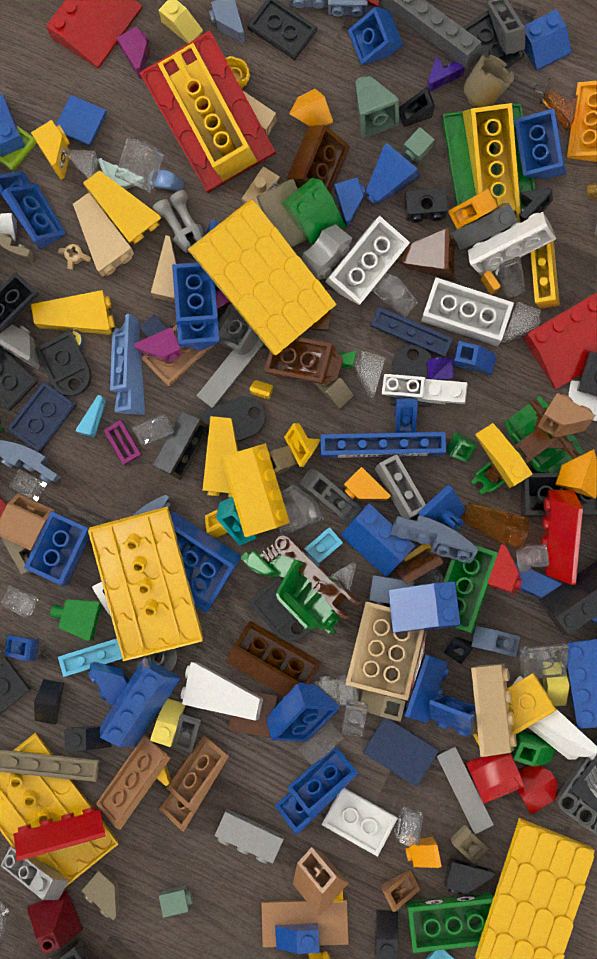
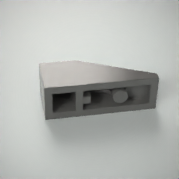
[486,0,525,54]
[451,203,518,251]
[298,468,362,525]

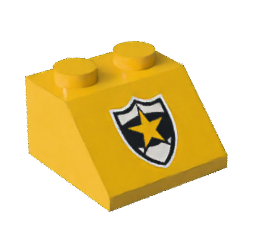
[31,120,71,180]

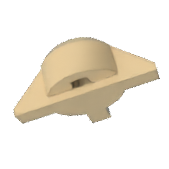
[58,244,91,270]

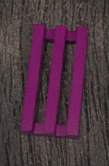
[103,420,142,466]

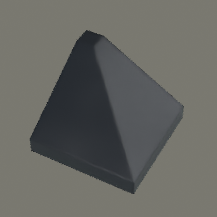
[444,637,473,664]

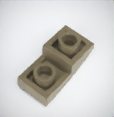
[0,233,34,263]

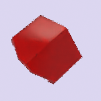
[516,765,558,814]

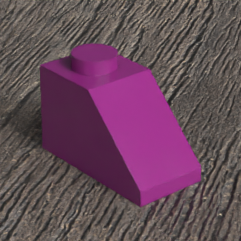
[117,26,150,79]
[134,327,183,362]

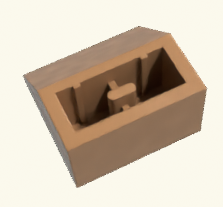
[537,393,596,437]
[0,493,55,551]
[293,847,348,916]

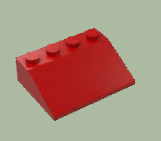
[46,0,143,69]
[523,293,597,390]

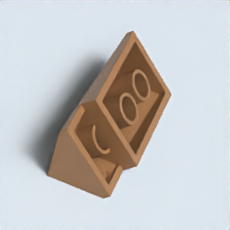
[159,735,230,832]

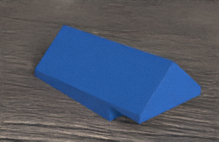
[0,171,66,249]
[172,263,220,351]
[275,746,358,835]

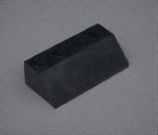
[0,272,39,333]
[521,473,597,517]
[539,561,597,635]

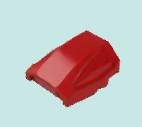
[466,753,524,804]

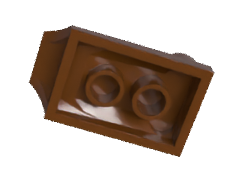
[264,337,343,384]

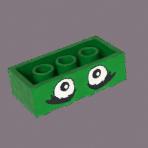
[406,892,494,953]

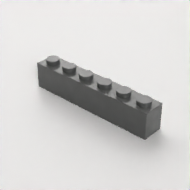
[381,0,481,70]

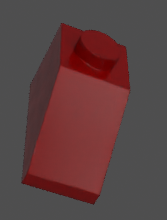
[487,544,523,595]

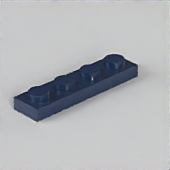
[370,307,453,358]

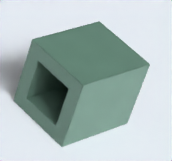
[402,127,435,164]
[159,885,193,918]

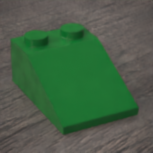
[281,178,346,247]

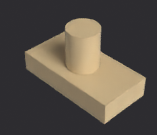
[241,167,280,209]

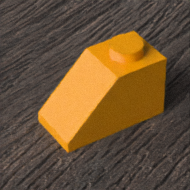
[448,189,498,229]
[343,467,391,501]
[405,836,442,868]

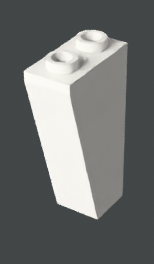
[181,662,263,720]

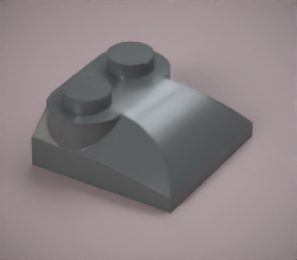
[218,304,259,355]

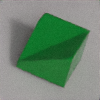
[337,351,356,369]
[446,432,477,462]

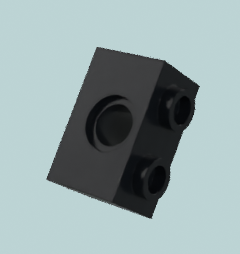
[404,188,448,223]

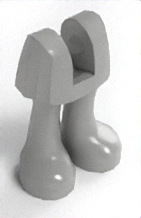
[152,190,204,253]

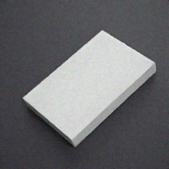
[322,787,398,857]

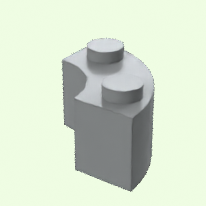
[301,224,352,281]

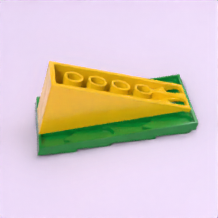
[442,103,536,231]

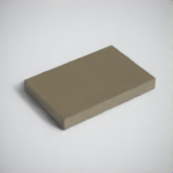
[256,179,306,248]

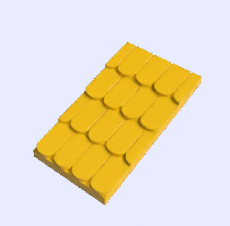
[187,200,337,355]
[88,506,203,661]
[0,732,118,887]
[475,818,595,959]

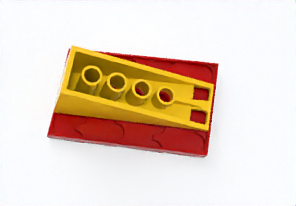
[139,31,276,193]

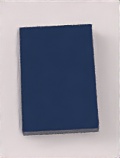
[7,381,77,453]
[363,717,439,787]

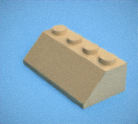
[471,663,517,757]

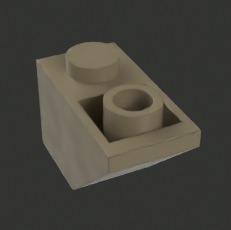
[358,689,406,722]
[82,866,120,920]

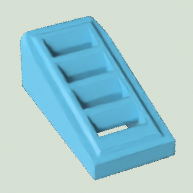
[76,395,106,438]

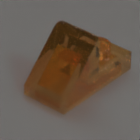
[543,88,578,132]

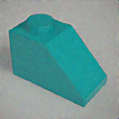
[216,497,257,546]

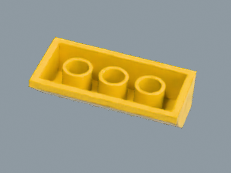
[221,443,290,537]

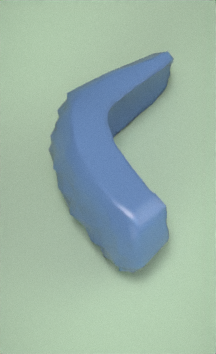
[150,170,184,191]

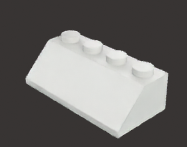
[468,212,556,276]
[325,216,410,305]

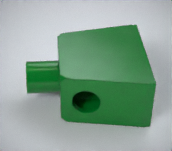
[50,599,102,641]

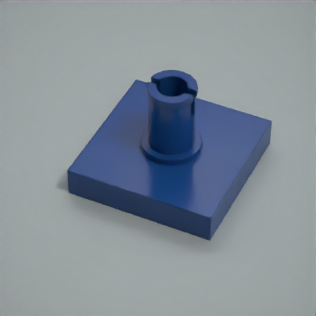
[418,485,466,531]

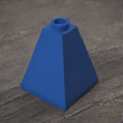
[366,143,421,205]

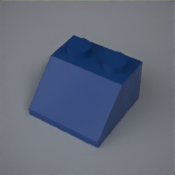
[348,7,403,65]
[524,9,571,71]

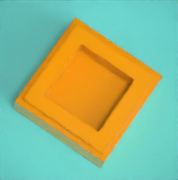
[481,270,501,295]

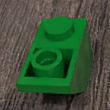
[512,731,556,766]

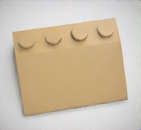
[345,602,424,701]

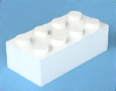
[421,278,514,347]

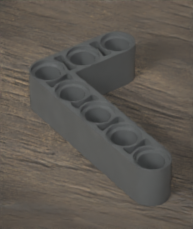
[555,735,597,836]

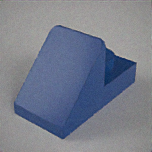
[395,399,418,433]

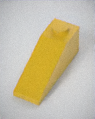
[475,423,532,488]

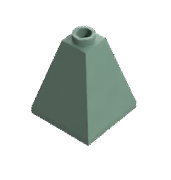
[355,76,399,139]

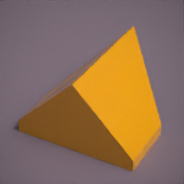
[289,89,333,126]
[555,449,597,499]

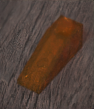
[463,502,529,549]

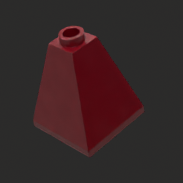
[27,891,83,954]

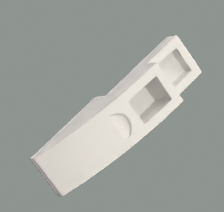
[382,374,468,404]

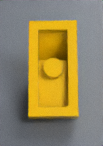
[284,423,320,467]

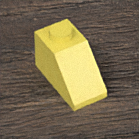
[159,0,203,44]
[150,698,186,747]

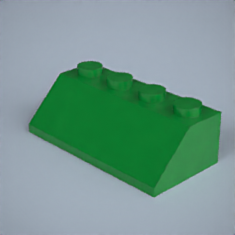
[443,545,498,635]

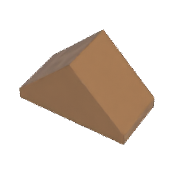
[381,870,420,912]

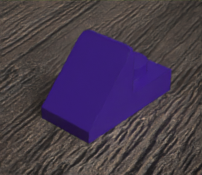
[427,56,465,92]

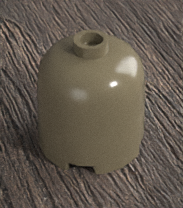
[464,55,514,107]

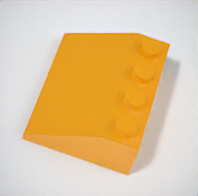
[567,81,597,162]

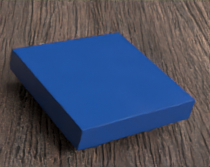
[55,95,107,147]

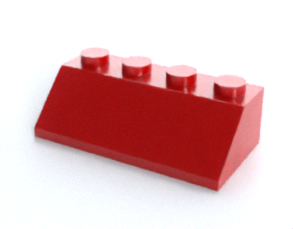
[539,490,583,585]
[13,807,106,861]

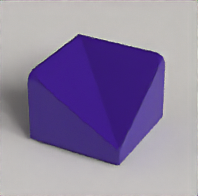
[428,358,454,381]

